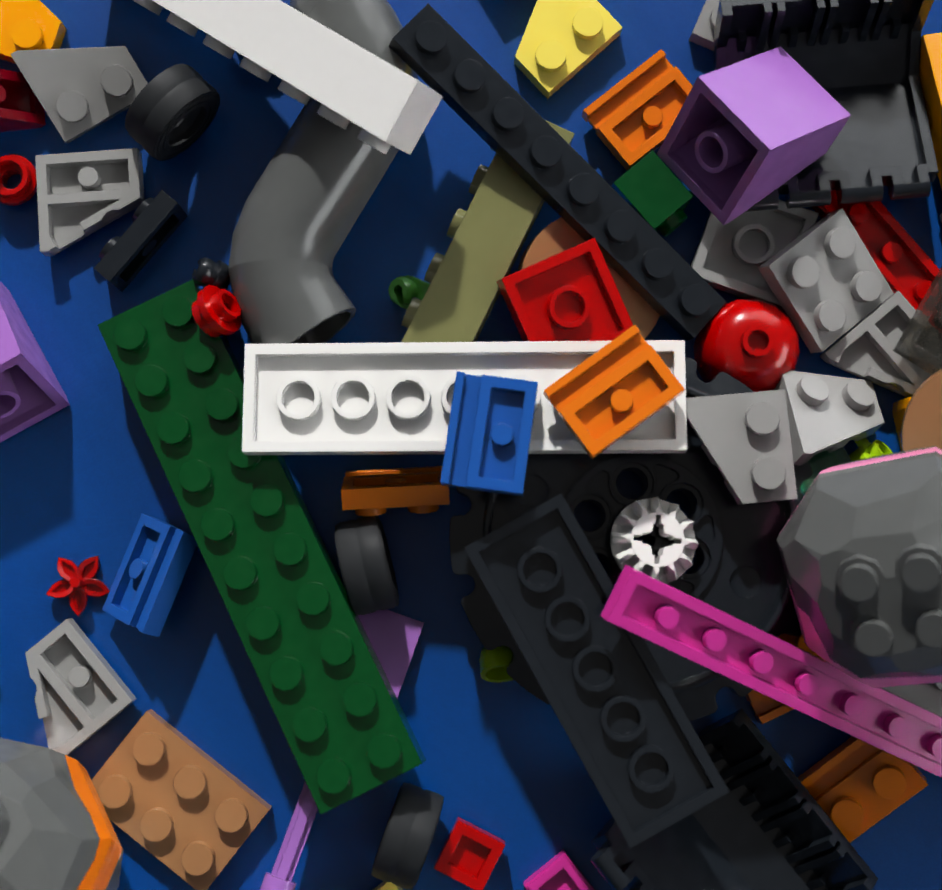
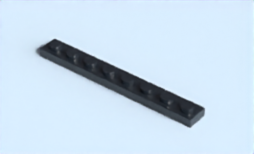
[389,3,726,341]

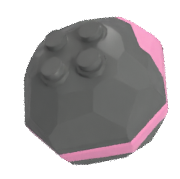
[777,446,942,688]

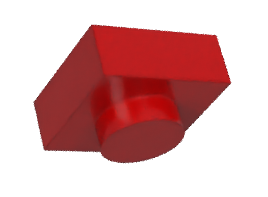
[434,816,506,890]

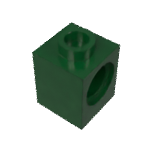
[612,150,693,237]

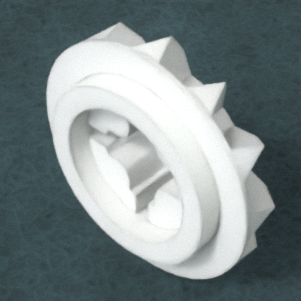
[610,497,699,584]

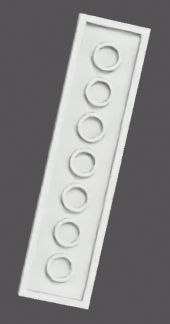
[242,340,687,455]

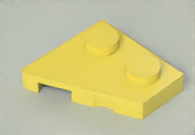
[514,0,623,99]

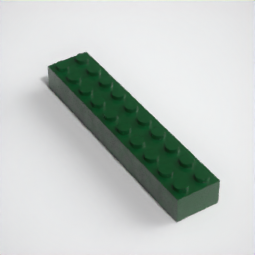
[98,279,426,814]

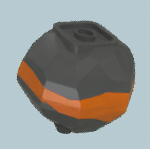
[0,738,123,890]

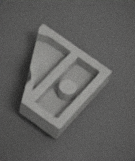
[10,46,148,143]
[35,148,145,256]
[820,291,942,397]

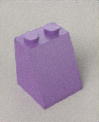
[657,46,851,225]
[0,281,70,443]

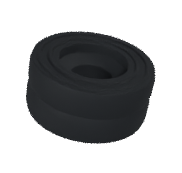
[125,63,220,161]
[335,516,399,615]
[371,782,444,890]

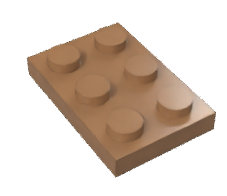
[91,709,272,890]

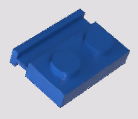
[440,371,538,497]
[102,513,197,637]

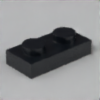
[94,190,187,292]

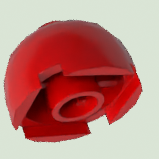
[693,298,800,392]

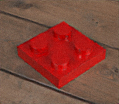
[496,238,633,341]

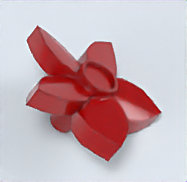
[46,556,110,617]

